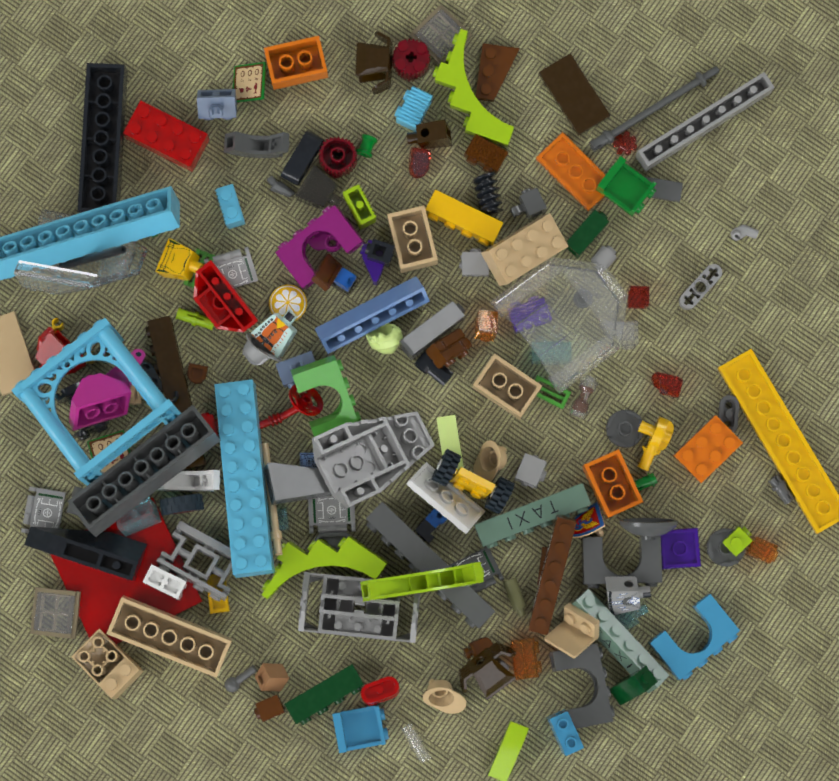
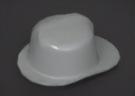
[242,333,282,365]

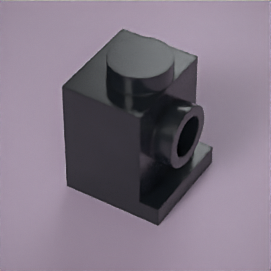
[365,239,395,267]

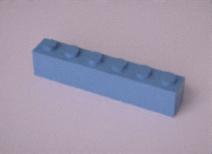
[315,276,430,354]

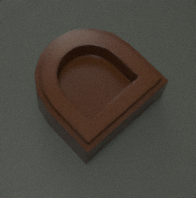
[187,363,209,384]

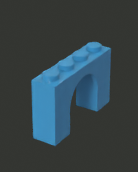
[648,594,740,680]

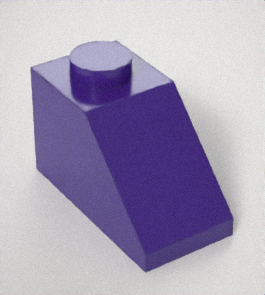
[360,239,385,286]

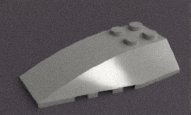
[312,412,435,508]

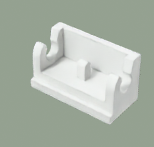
[143,564,187,600]

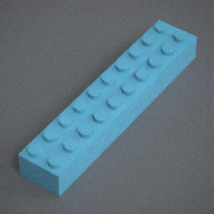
[0,186,180,280]
[214,379,275,578]

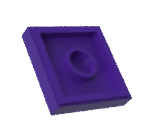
[661,528,701,569]

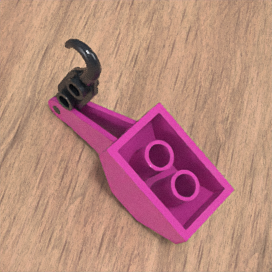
[68,349,179,431]

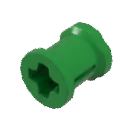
[356,134,378,158]

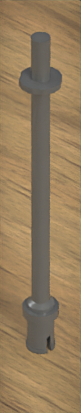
[589,66,719,152]

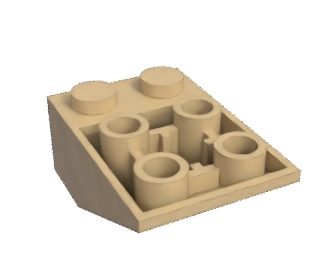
[71,629,144,699]

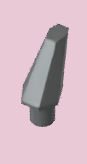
[267,176,296,197]

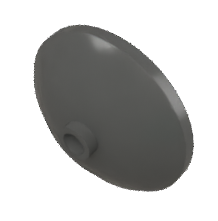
[619,518,678,540]

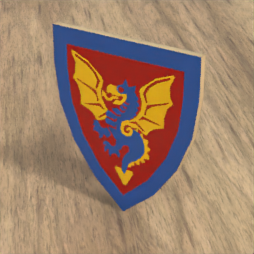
[573,502,605,538]

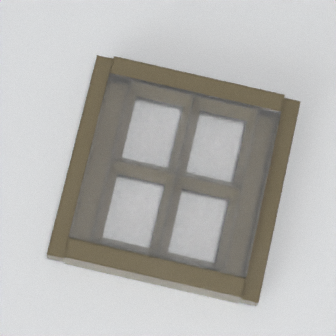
[409,4,473,65]
[30,587,81,639]

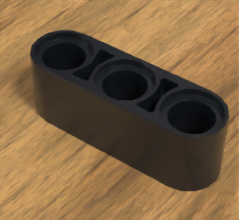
[281,130,325,186]

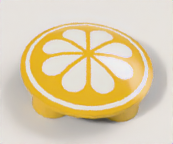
[269,285,307,321]

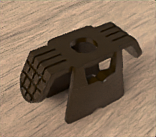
[355,31,393,94]
[459,642,516,699]

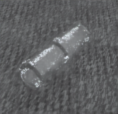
[401,723,431,763]

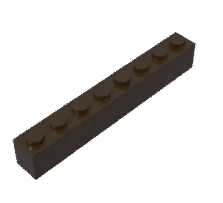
[145,315,207,471]

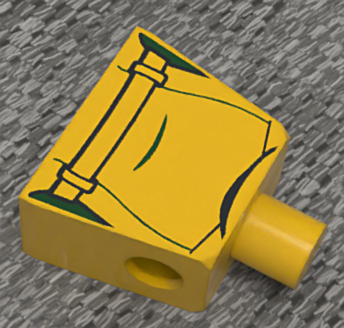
[155,238,204,281]

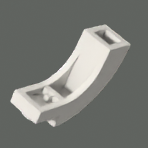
[157,470,221,492]

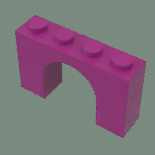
[275,205,365,289]

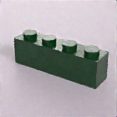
[284,664,364,725]

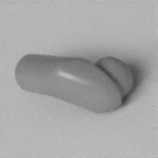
[731,225,759,241]

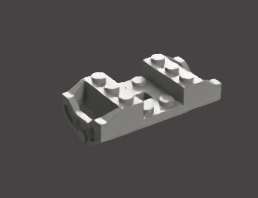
[298,572,420,643]

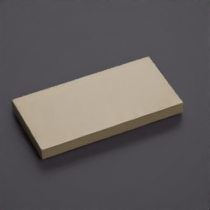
[0,311,35,396]

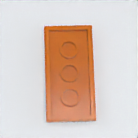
[536,132,605,212]

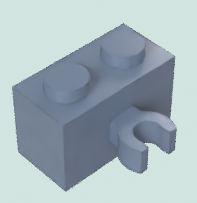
[197,89,237,120]
[275,351,315,389]

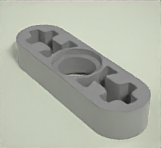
[679,264,722,310]

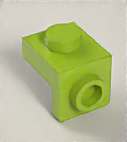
[722,526,753,556]

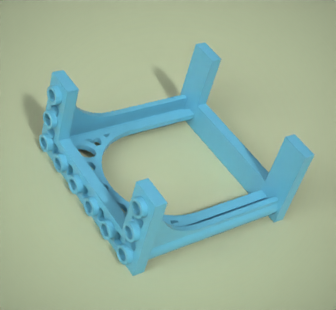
[11,318,181,486]

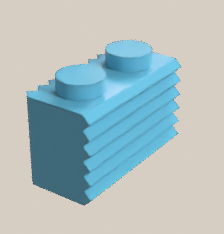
[394,86,433,132]
[215,184,245,229]

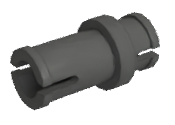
[768,474,795,505]

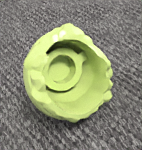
[366,323,403,354]

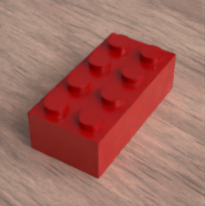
[123,100,210,172]

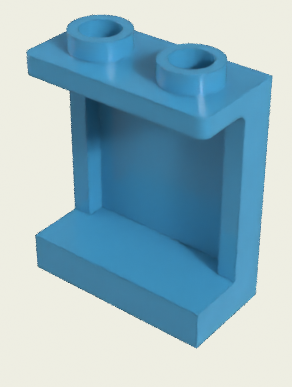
[332,705,389,753]
[547,709,584,756]

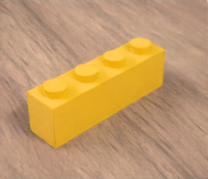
[425,190,503,247]

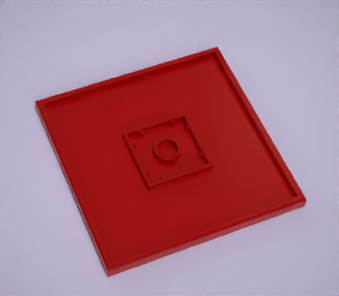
[50,497,203,644]

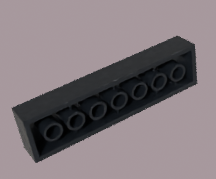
[77,63,128,213]

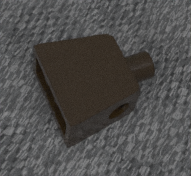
[407,119,452,149]

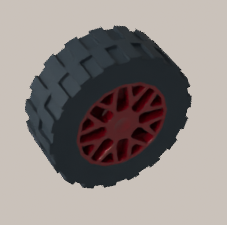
[160,494,204,515]

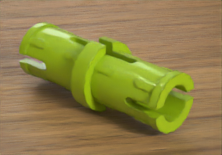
[176,308,214,330]

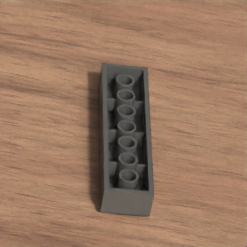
[67,405,221,537]
[366,502,495,629]

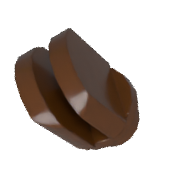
[463,637,493,660]

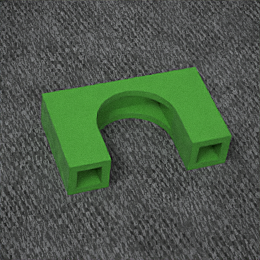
[290,355,361,437]

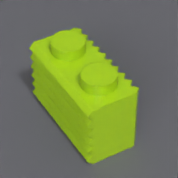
[343,185,376,230]

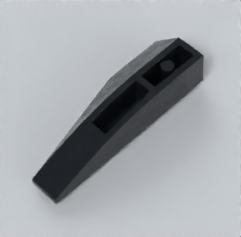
[24,527,148,581]

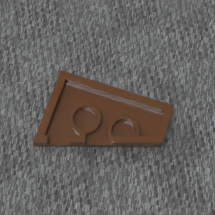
[476,44,520,102]

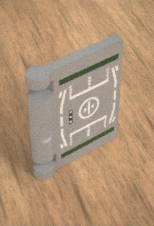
[204,247,258,288]
[21,487,66,533]
[308,496,356,534]

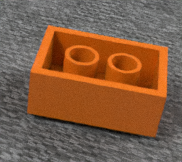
[264,36,328,90]
[673,415,743,483]
[582,449,643,519]

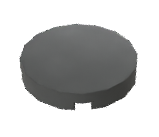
[606,410,643,448]
[706,528,745,567]

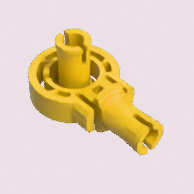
[637,416,674,471]

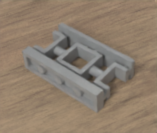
[157,521,232,602]

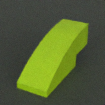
[488,721,529,781]

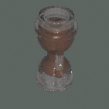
[569,375,598,419]

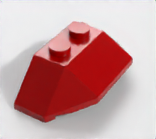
[193,260,258,333]

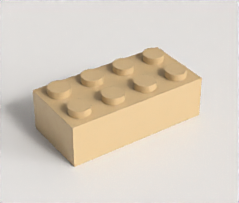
[481,213,568,286]

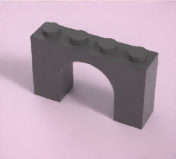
[581,536,662,588]
[549,643,615,729]

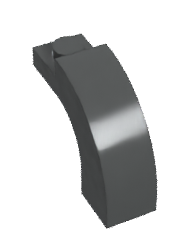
[224,131,290,158]

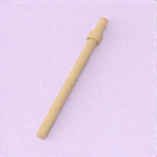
[262,443,283,556]

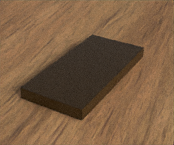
[538,53,610,136]

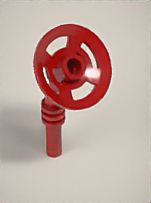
[259,385,324,429]

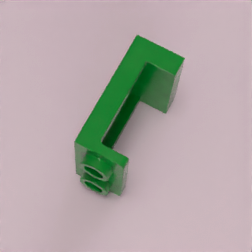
[596,156,657,216]

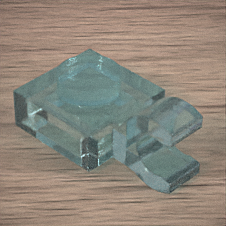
[614,604,649,630]

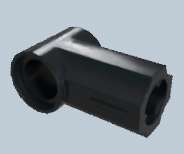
[414,349,454,387]

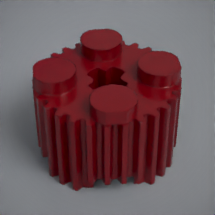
[392,39,430,82]
[319,137,357,179]

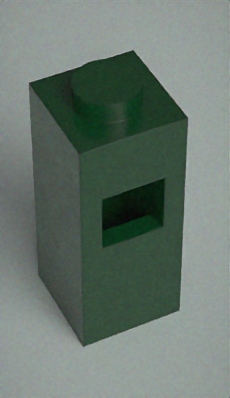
[566,210,609,259]
[610,666,658,706]

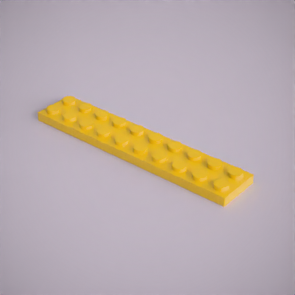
[717,349,839,534]

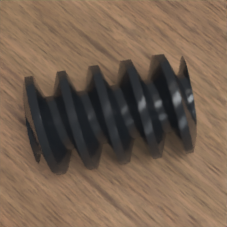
[473,172,504,214]

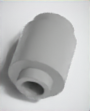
[589,245,617,274]

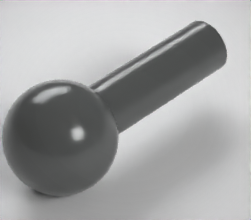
[224,665,257,693]

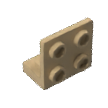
[545,603,600,658]

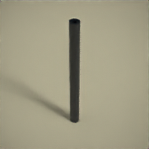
[59,246,126,270]

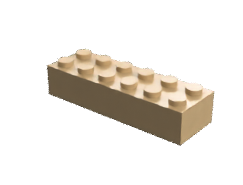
[107,595,232,678]

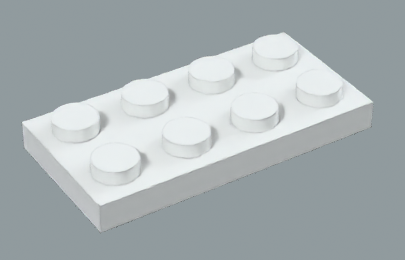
[406,462,485,534]

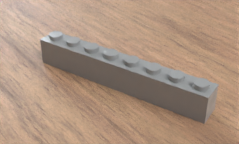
[635,72,775,172]

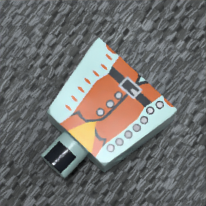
[251,310,297,358]

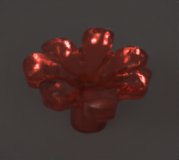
[613,131,637,156]

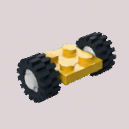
[431,449,515,514]

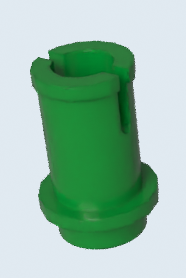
[634,473,658,491]

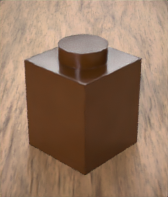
[254,694,286,722]

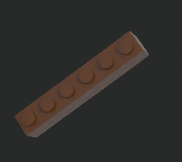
[528,515,576,635]

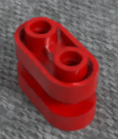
[361,676,400,706]

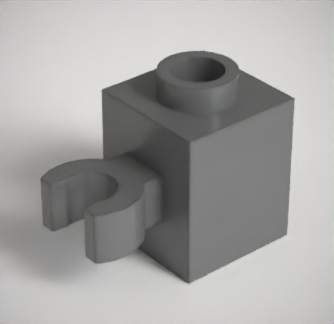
[511,188,547,219]

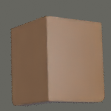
[255,663,289,692]

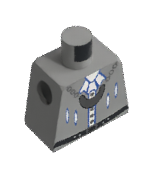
[605,576,651,615]

